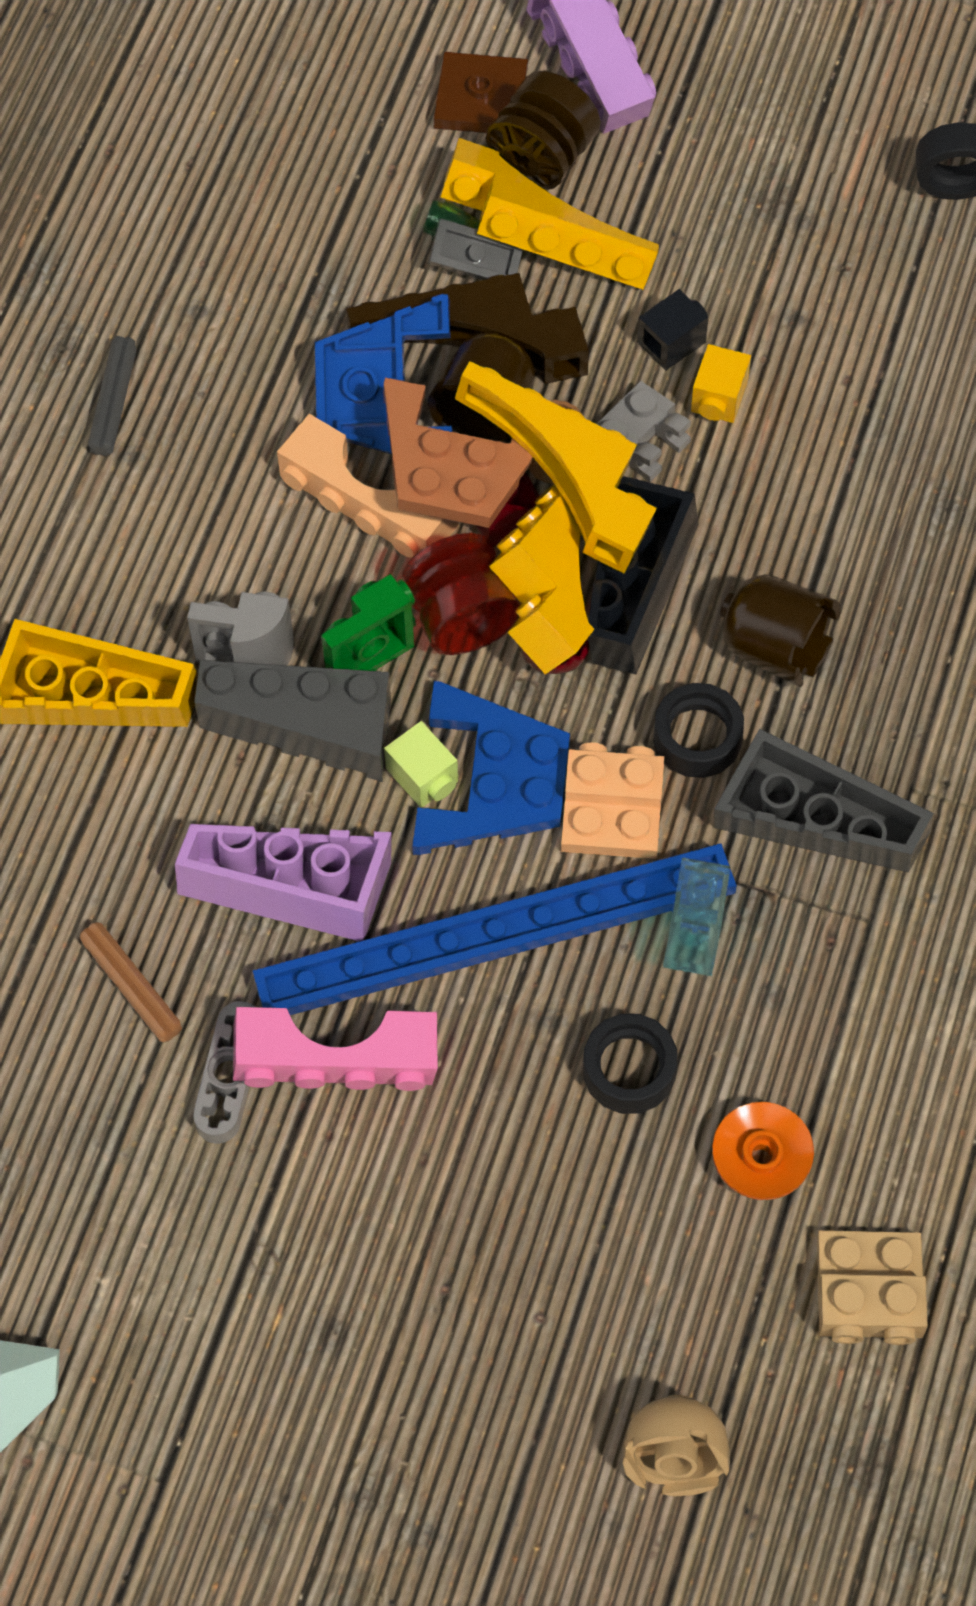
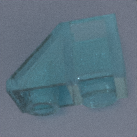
[663,858,730,976]

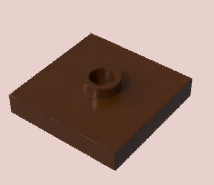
[434,52,528,133]

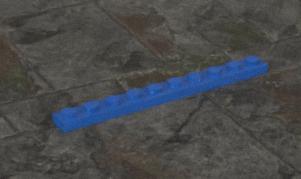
[253,843,737,1015]

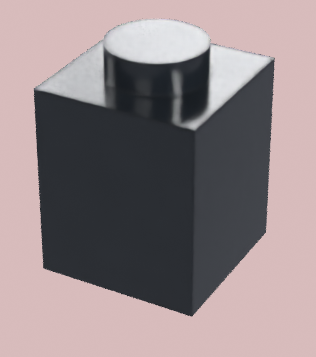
[637,289,709,371]

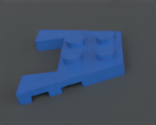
[315,294,453,454]
[412,681,570,855]

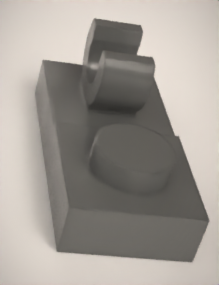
[427,219,523,280]

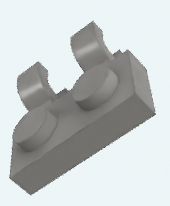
[597,381,691,482]

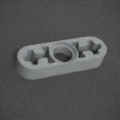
[193,1001,255,1144]

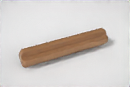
[80,922,182,1043]

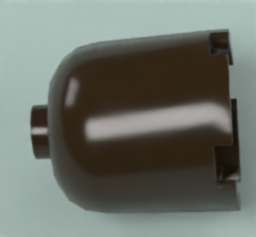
[428,333,535,441]
[720,574,840,687]

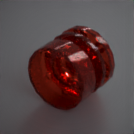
[402,533,521,655]

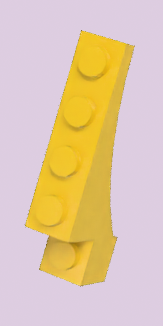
[441,138,659,290]
[455,361,657,573]
[489,484,594,674]

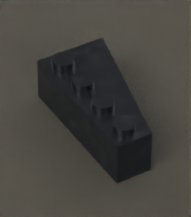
[588,476,699,675]

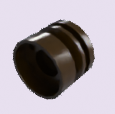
[485,71,601,189]

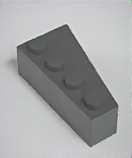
[195,660,391,782]
[714,729,934,873]

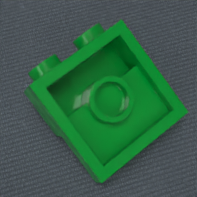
[321,574,416,671]

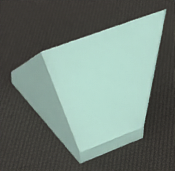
[0,1340,60,1453]

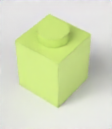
[384,721,458,808]

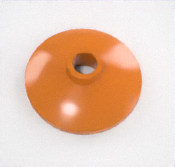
[712,1102,814,1200]

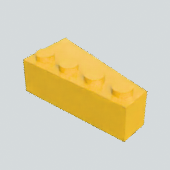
[0,619,198,727]

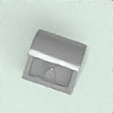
[187,591,295,666]

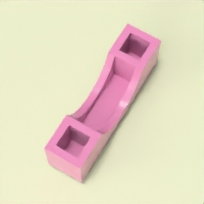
[233,1007,438,1091]

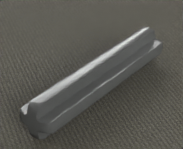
[88,336,137,456]

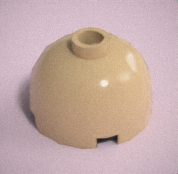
[623,1395,730,1496]

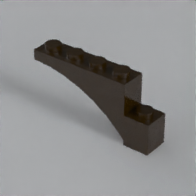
[346,273,589,384]

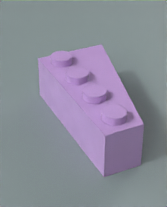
[526,0,656,134]
[175,824,392,941]

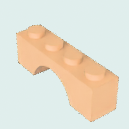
[277,414,459,564]

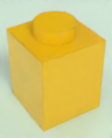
[691,344,751,423]

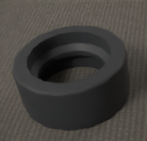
[916,122,976,200]
[653,683,744,778]
[583,1014,678,1114]

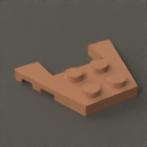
[383,377,536,528]

